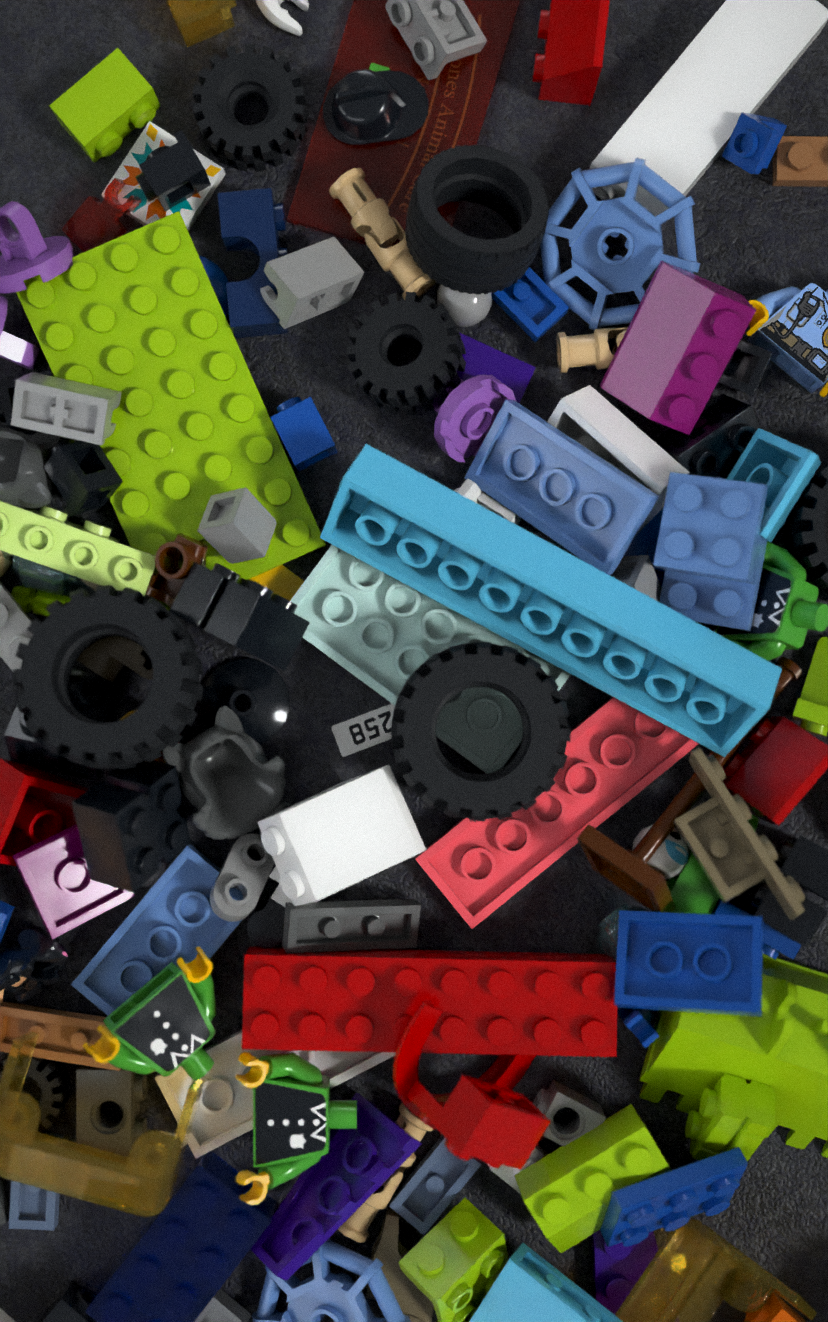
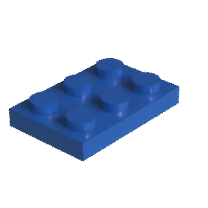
[614,910,763,1017]
[600,1147,748,1247]

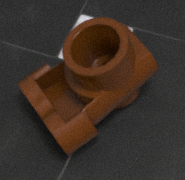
[146,534,209,608]

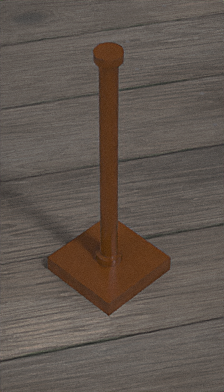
[577,657,802,913]

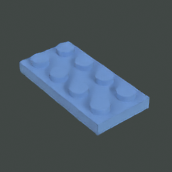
[464,400,659,575]
[71,844,243,1016]

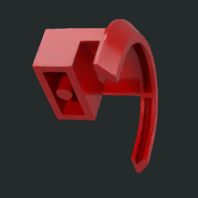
[393,999,551,1170]

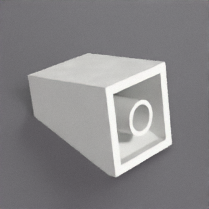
[257,765,426,907]

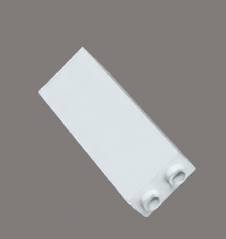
[589,0,828,216]

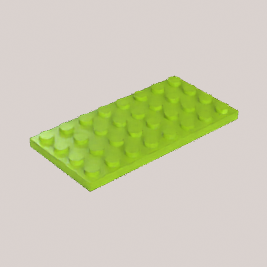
[16,211,326,611]

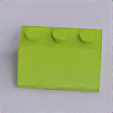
[514,1104,672,1253]

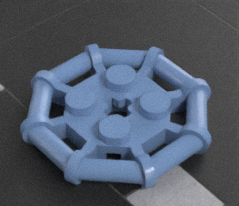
[540,158,701,330]
[252,1238,411,1322]

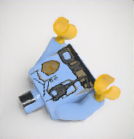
[746,283,828,398]

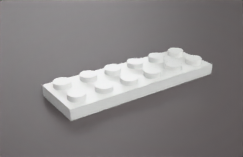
[155,1030,395,1159]

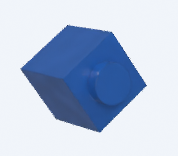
[270,397,338,472]

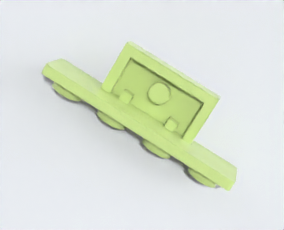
[0,501,156,596]

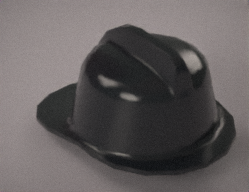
[323,69,429,145]

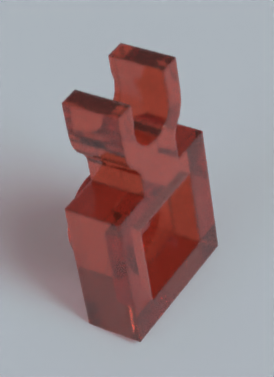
[62,178,142,252]

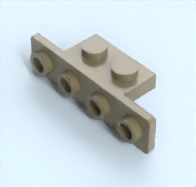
[674,747,805,921]

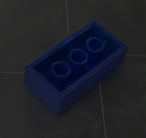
[85,1151,277,1322]

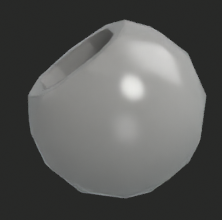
[436,284,492,327]

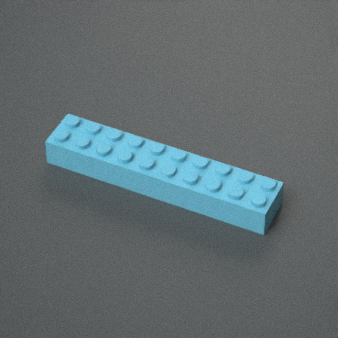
[320,444,782,757]

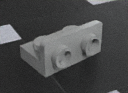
[385,0,487,80]

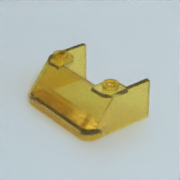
[0,1031,206,1217]
[615,1219,817,1322]

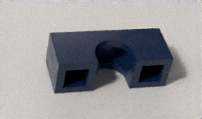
[217,188,289,338]

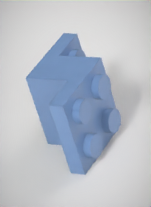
[653,472,768,631]

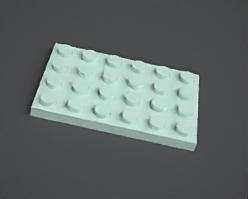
[290,545,571,774]

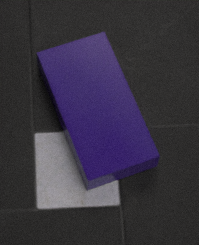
[457,332,536,404]

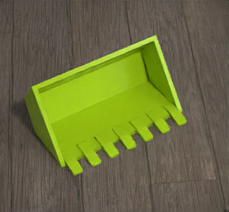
[639,953,828,1158]

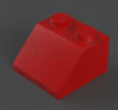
[532,0,610,106]
[722,716,828,826]
[0,758,88,867]

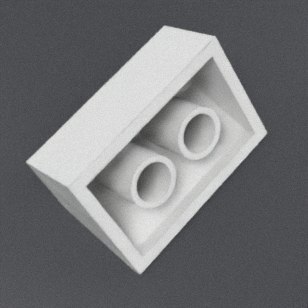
[547,385,690,535]

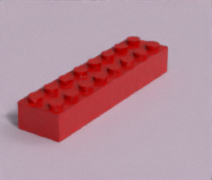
[242,946,617,1057]

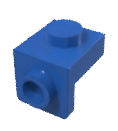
[722,112,787,175]

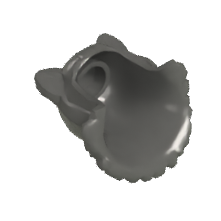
[0,428,62,510]
[162,705,286,840]

